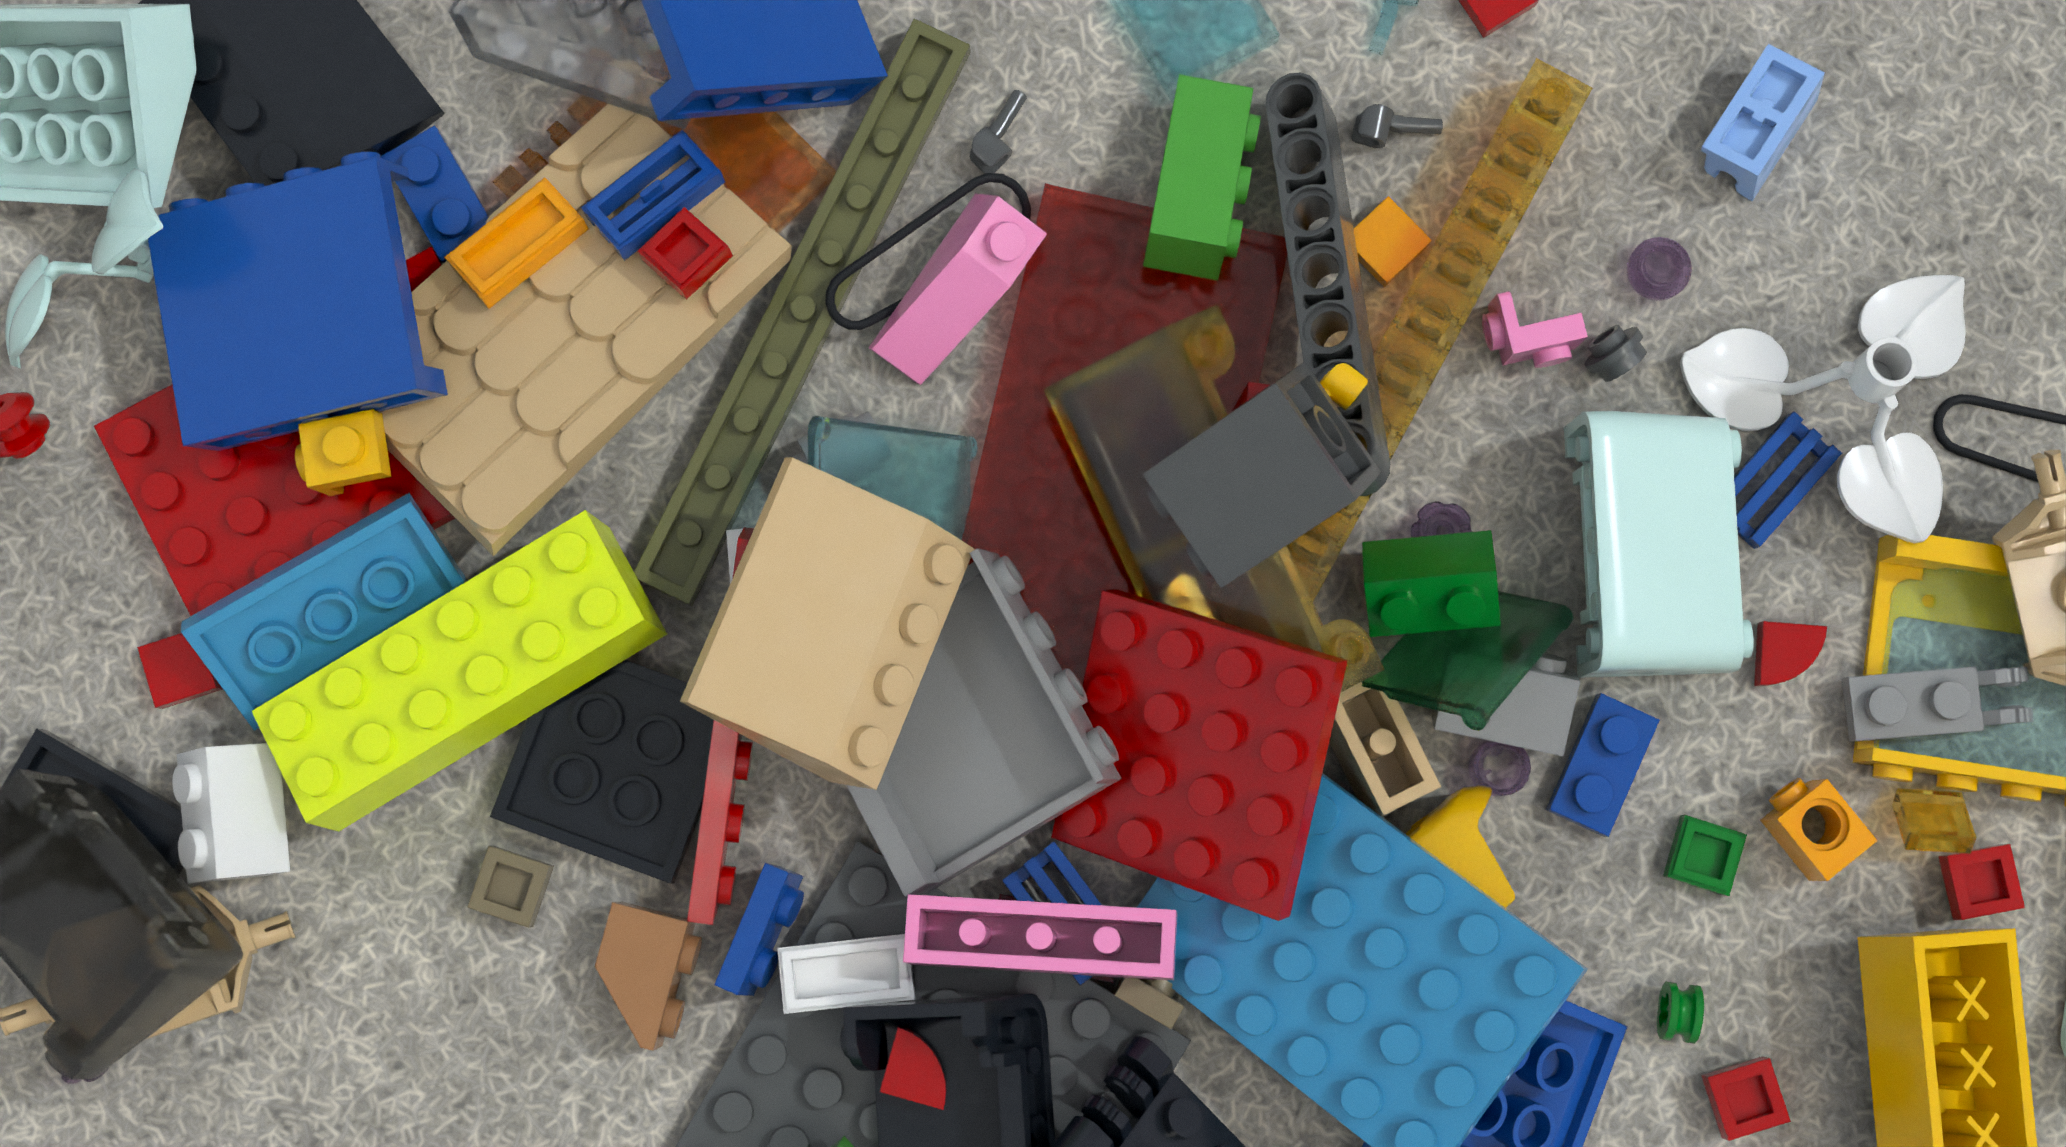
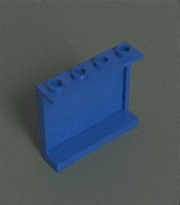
[641,0,888,121]
[148,152,448,451]

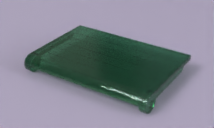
[1362,591,1574,731]

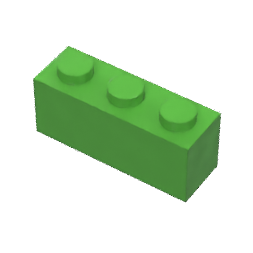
[1143,74,1261,281]

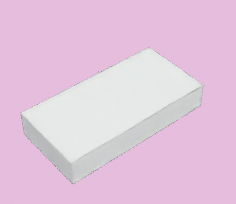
[777,934,916,1014]

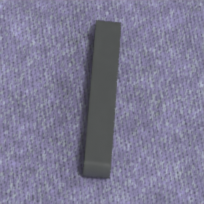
[1266,72,1390,496]

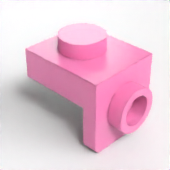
[1482,291,1588,368]

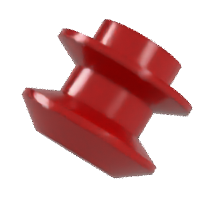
[0,392,50,459]

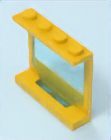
[1852,534,2066,807]

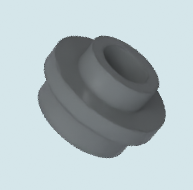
[1584,325,1647,382]

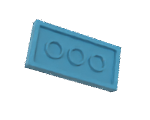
[181,493,468,730]

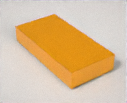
[445,178,589,309]

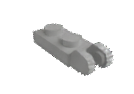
[1842,666,2034,742]

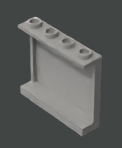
[846,548,1122,897]

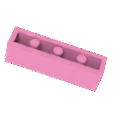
[903,894,1177,981]

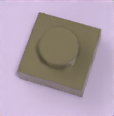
[467,846,554,928]
[1113,977,1184,1029]

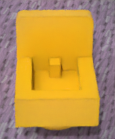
[295,409,391,496]

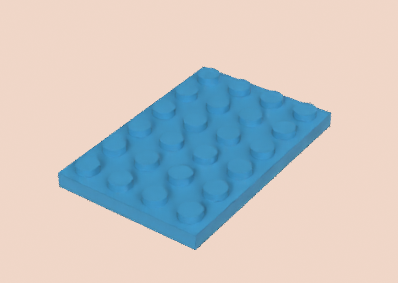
[1137,773,1588,1147]

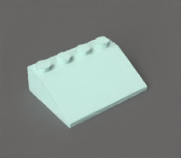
[0,4,197,208]

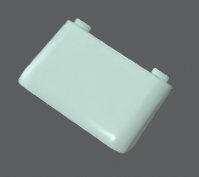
[1564,411,1754,678]

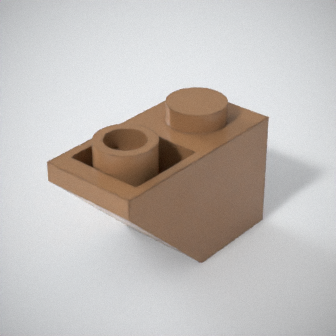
[595,901,702,1051]

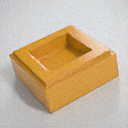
[1354,196,1432,288]

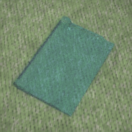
[808,416,978,544]

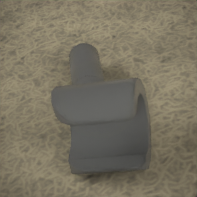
[969,90,1027,174]
[1351,104,1443,148]

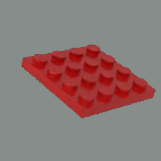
[1051,589,1348,921]

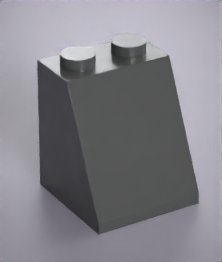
[1142,361,1382,588]

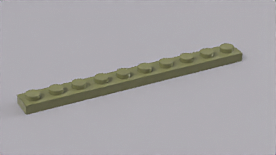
[634,18,971,606]

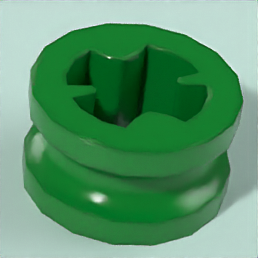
[1657,981,1704,1044]

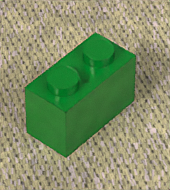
[1362,530,1501,637]

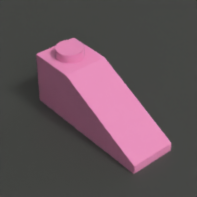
[869,193,1047,385]

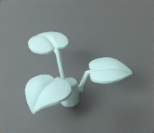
[5,168,163,368]

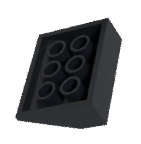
[138,0,445,186]

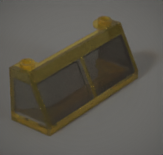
[1044,305,1384,692]

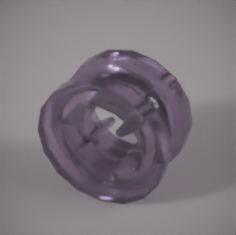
[1468,741,1531,797]

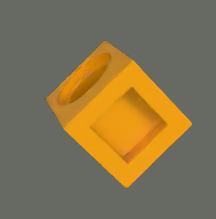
[1760,778,1878,881]

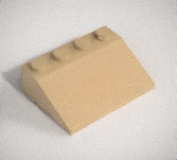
[680,457,974,790]

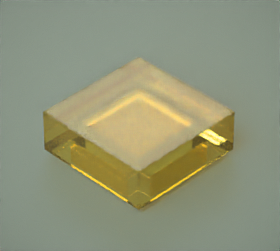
[1892,788,1977,854]

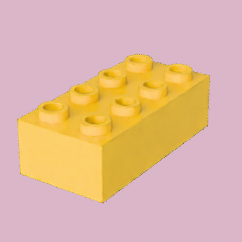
[1857,928,2038,1147]

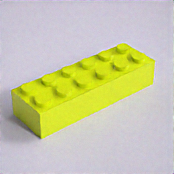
[252,510,667,832]

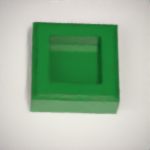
[1663,815,1747,896]

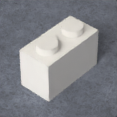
[172,743,290,884]

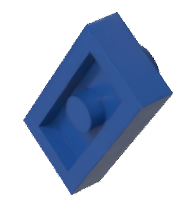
[381,125,489,264]
[1545,693,1660,837]
[714,863,804,996]

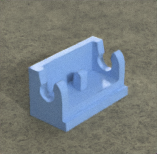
[1701,44,1825,201]

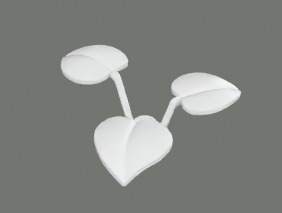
[1680,275,1966,543]

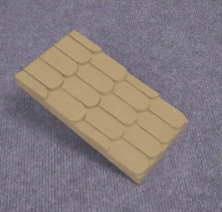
[380,92,792,556]

